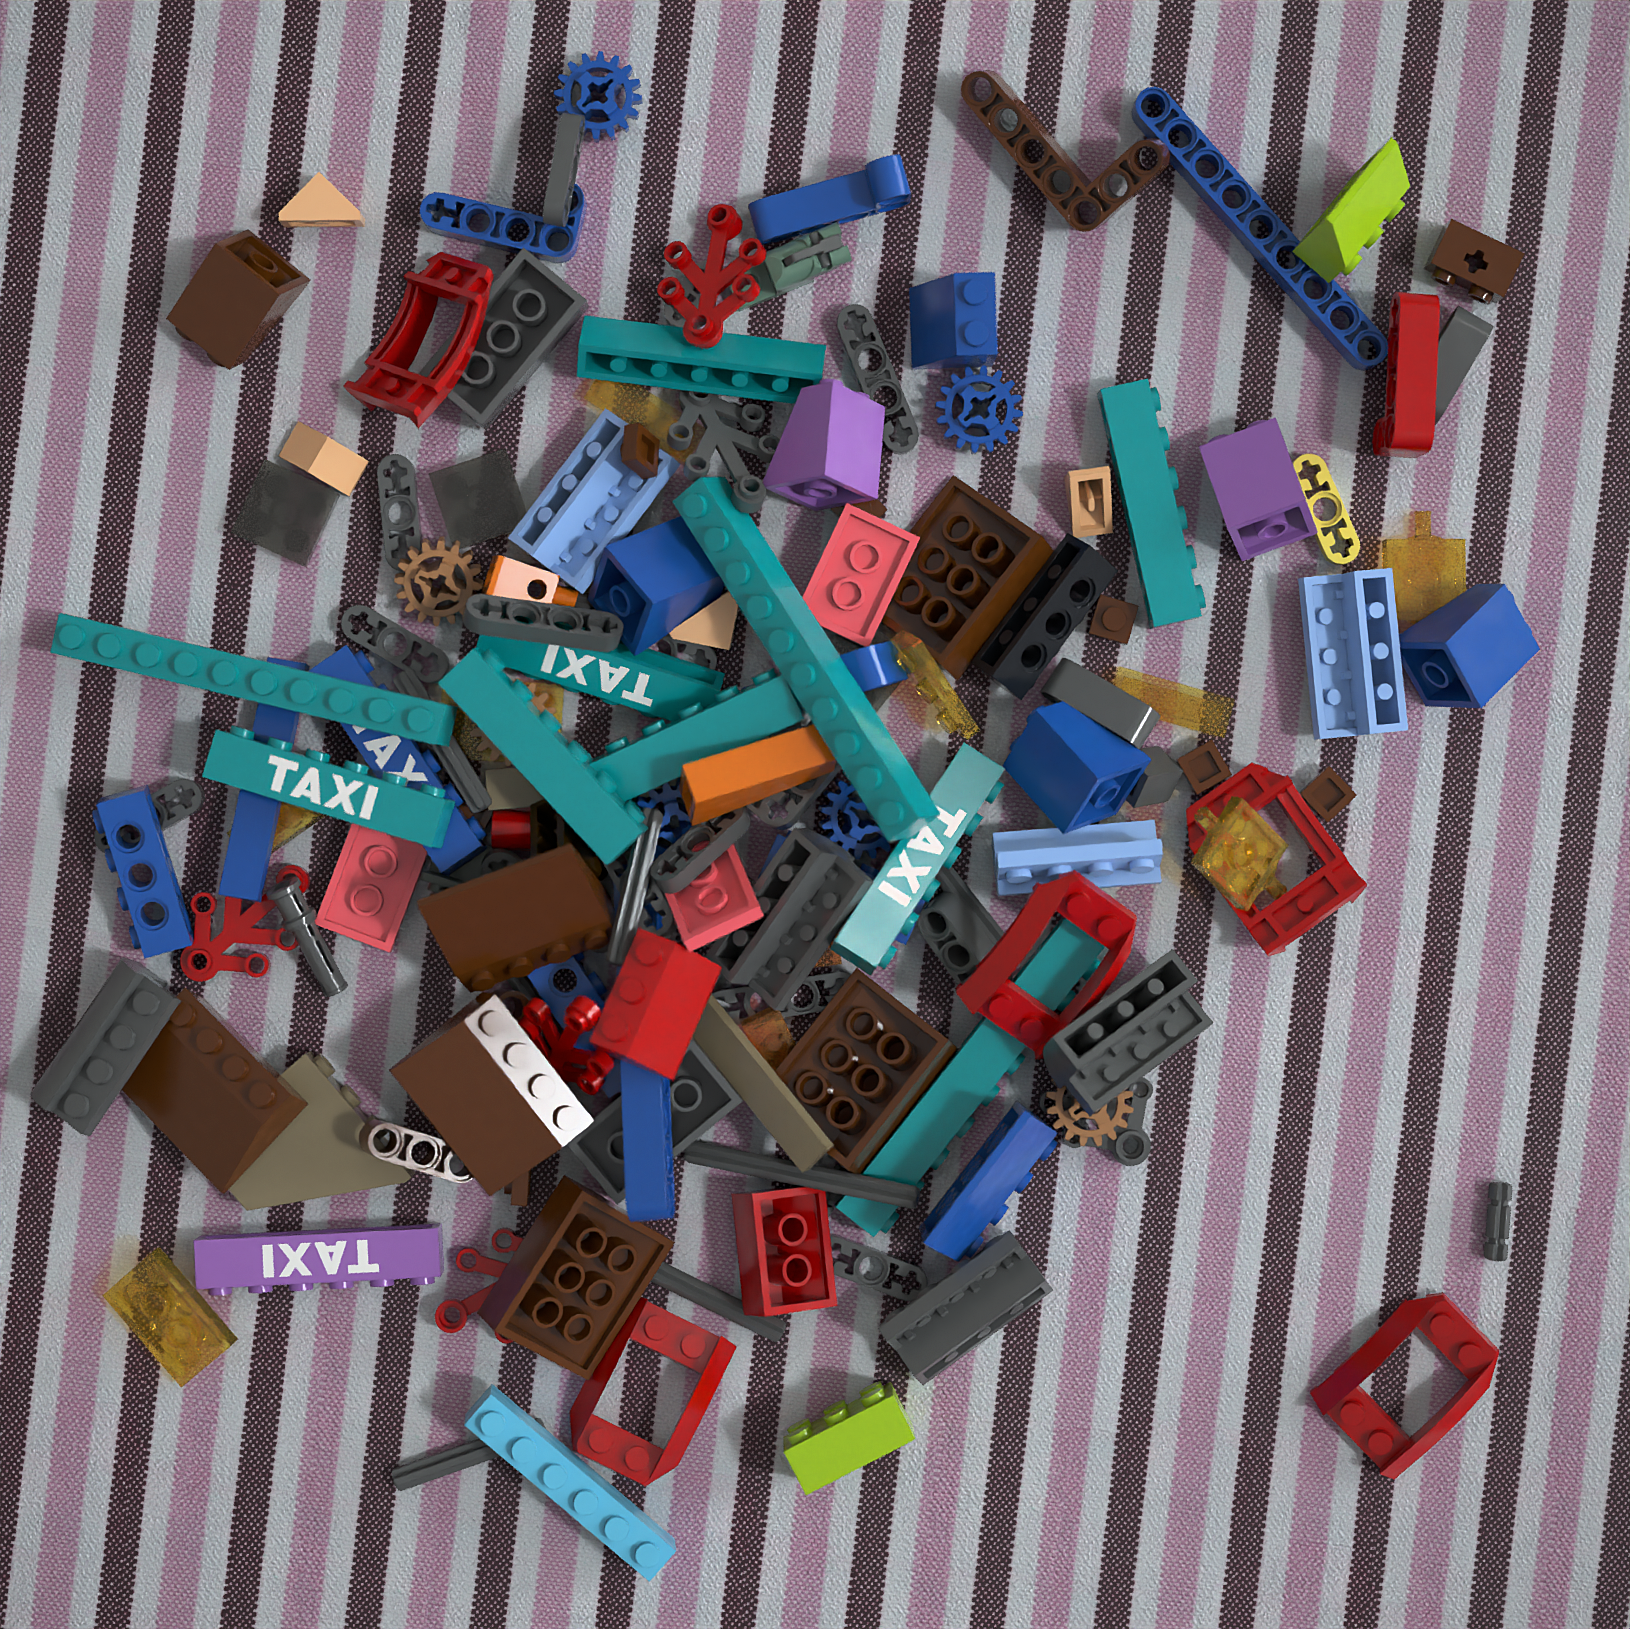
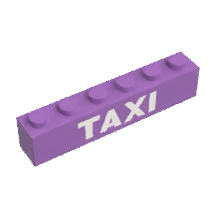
[194,1223,444,1295]

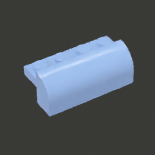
[508,408,681,594]
[1298,568,1408,740]
[991,820,1163,897]

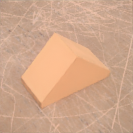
[279,172,365,228]
[279,421,369,497]
[1064,466,1113,538]
[669,590,739,650]

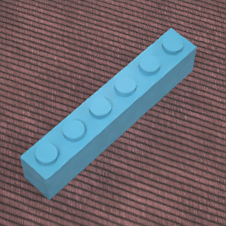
[464,1384,676,1582]

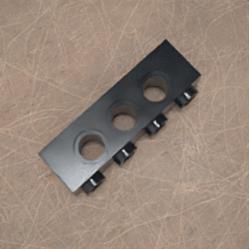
[971,533,1118,700]

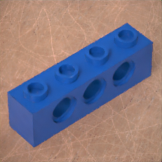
[93,784,194,959]
[527,952,621,1098]

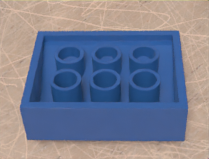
[919,1100,1058,1262]

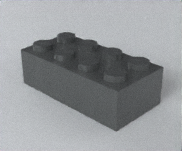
[419,247,589,430]
[567,1037,743,1205]

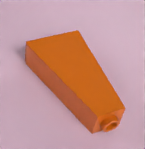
[679,725,837,826]

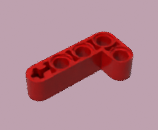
[1372,292,1440,458]

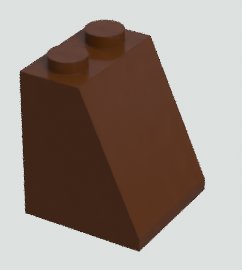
[166,229,311,370]

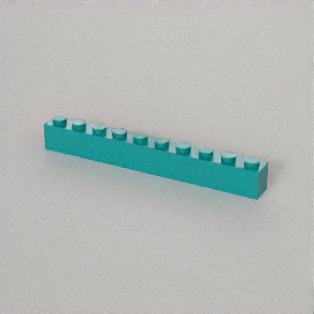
[672,477,941,842]
[50,613,458,747]
[835,916,1105,1237]

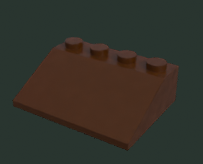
[880,475,1054,681]
[417,843,616,993]
[775,968,959,1175]
[122,988,309,1194]
[389,992,594,1196]
[477,1175,675,1380]

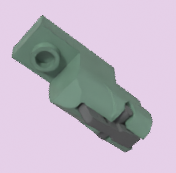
[729,222,852,312]

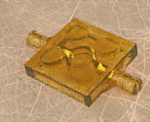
[1382,511,1466,625]
[1190,796,1288,911]

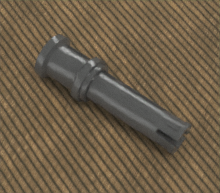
[266,877,348,997]

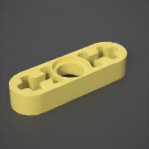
[1293,454,1360,565]

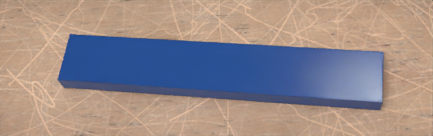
[218,657,310,903]

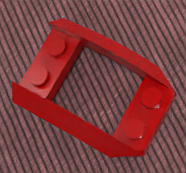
[343,252,494,429]
[1186,762,1367,957]
[955,870,1137,1060]
[1310,1292,1499,1479]
[569,1297,737,1487]

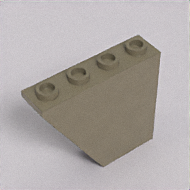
[229,1051,415,1211]

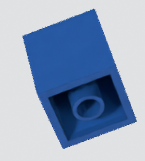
[909,272,998,370]
[587,516,725,656]
[1399,584,1540,708]
[1002,701,1151,834]

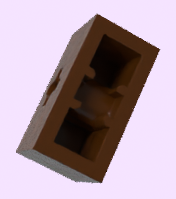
[1424,219,1525,305]

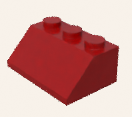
[589,928,722,1081]
[731,1186,837,1317]

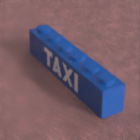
[309,645,488,876]

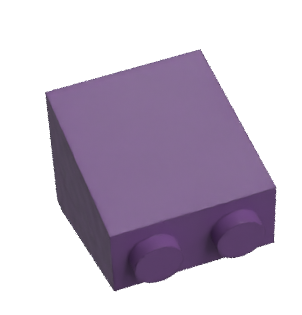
[763,379,885,511]
[1199,417,1318,561]

